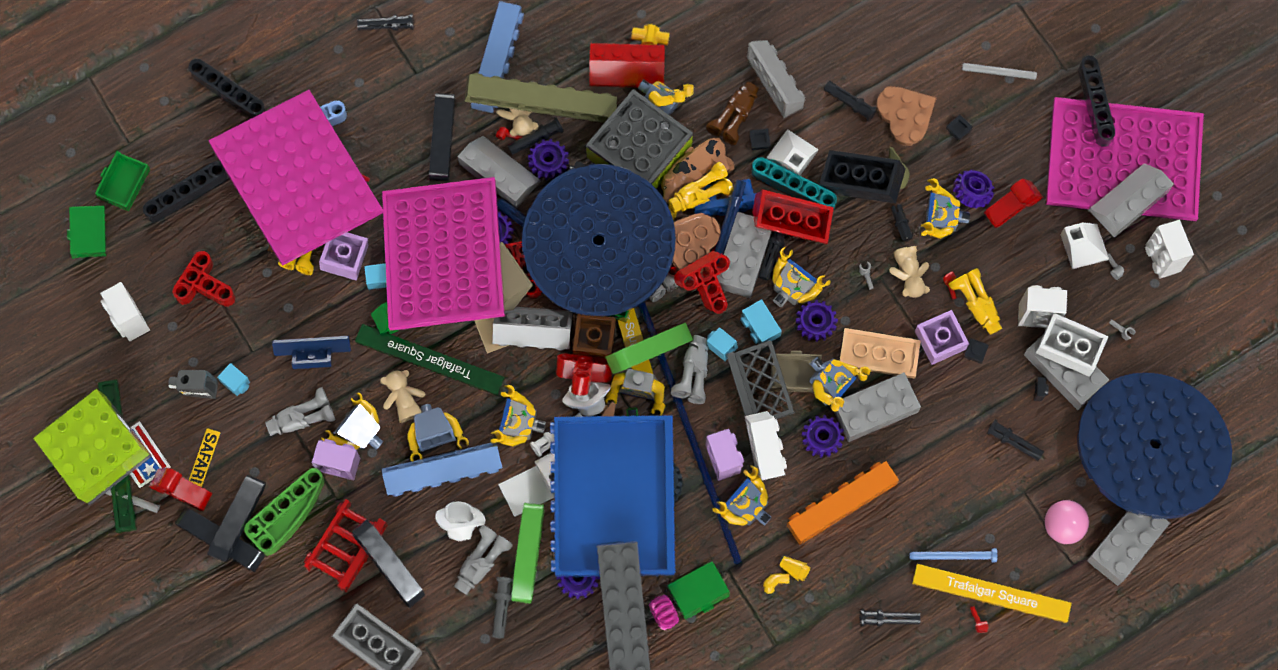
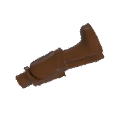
[706,81,759,145]

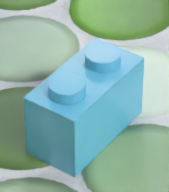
[740,300,782,344]

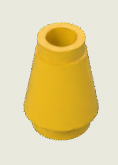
[780,556,810,581]

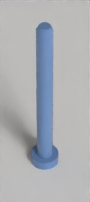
[910,548,997,562]

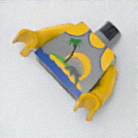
[772,246,830,307]
[605,369,665,416]
[490,385,546,447]

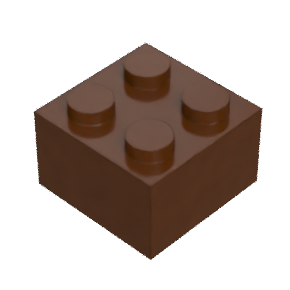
[573,314,616,358]

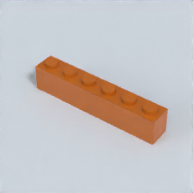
[787,461,899,545]

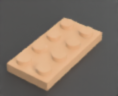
[840,328,921,379]

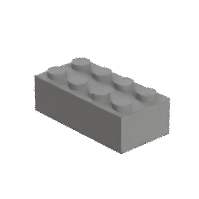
[717,212,772,299]
[1024,335,1109,410]
[834,373,921,442]
[1087,511,1170,586]
[333,604,422,670]

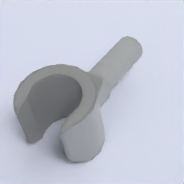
[1108,254,1124,280]
[859,262,874,290]
[1109,320,1136,340]

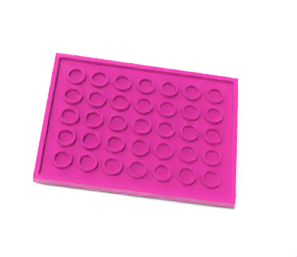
[209,90,383,266]
[1046,97,1204,221]
[382,177,505,331]

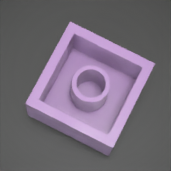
[319,232,368,281]
[915,310,969,365]
[705,429,744,481]
[312,439,360,480]

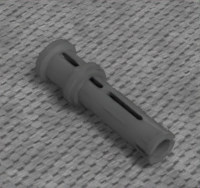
[492,577,514,639]

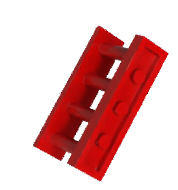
[304,499,388,593]

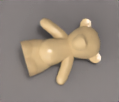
[497,109,538,136]
[889,246,930,298]
[380,370,425,423]

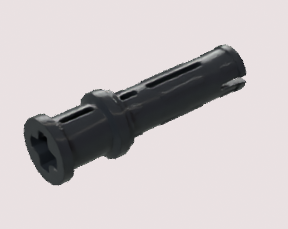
[357,13,414,31]
[824,80,878,122]
[507,117,564,155]
[758,232,787,281]
[986,419,1044,461]
[859,609,921,627]

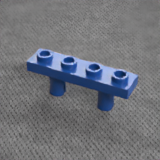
[694,179,757,216]

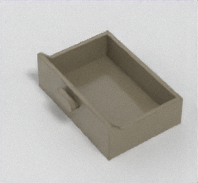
[770,351,822,392]

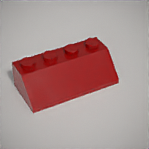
[589,43,665,88]
[752,190,834,244]

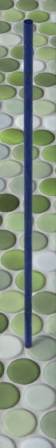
[639,302,742,565]

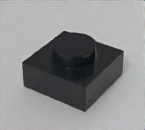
[946,115,973,141]
[749,128,771,150]
[964,338,989,364]
[1034,377,1049,401]

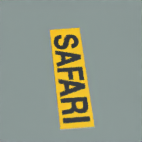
[189,429,221,487]

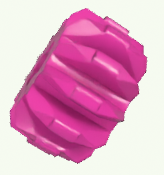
[649,595,679,630]

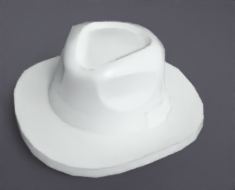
[563,382,611,417]
[435,502,485,541]

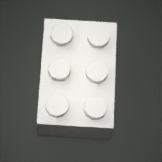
[1145,220,1194,278]
[101,282,150,341]
[1018,285,1067,328]
[1036,313,1108,377]
[745,411,787,480]

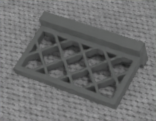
[727,340,795,419]

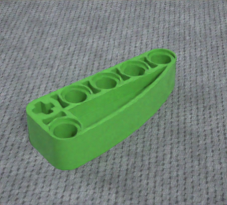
[606,323,693,374]
[244,468,325,556]
[511,503,545,603]

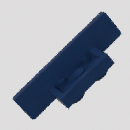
[272,336,351,369]

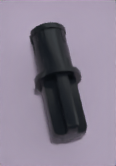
[890,204,913,241]

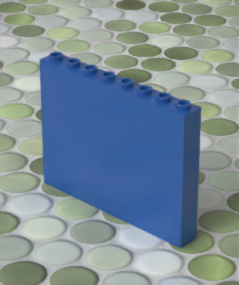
[550,416,675,577]

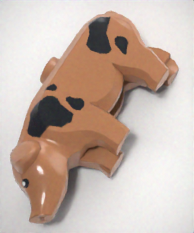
[661,138,735,204]

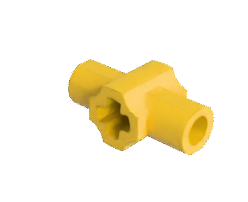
[631,24,670,45]

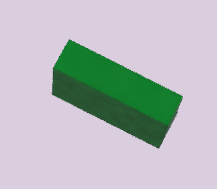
[95,151,150,211]
[67,206,107,259]
[667,561,730,620]

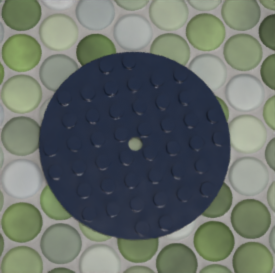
[522,164,676,317]
[1077,373,1232,519]

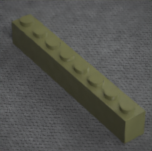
[465,73,617,123]

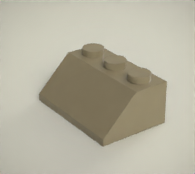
[500,242,533,311]

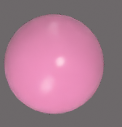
[1045,500,1089,544]

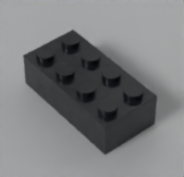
[819,150,906,204]

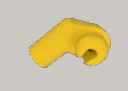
[763,574,789,594]

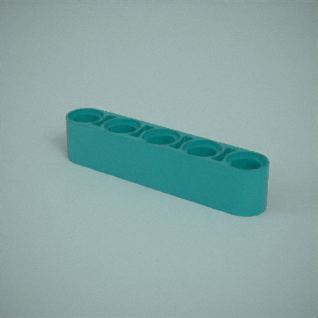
[752,157,837,210]

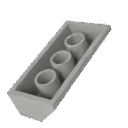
[747,40,805,118]
[458,136,541,209]
[1089,163,1174,238]
[492,307,573,350]

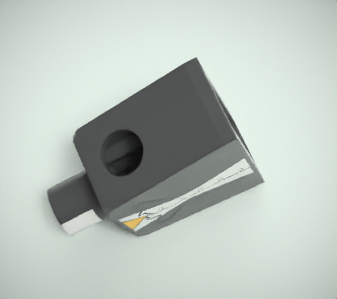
[169,370,219,399]

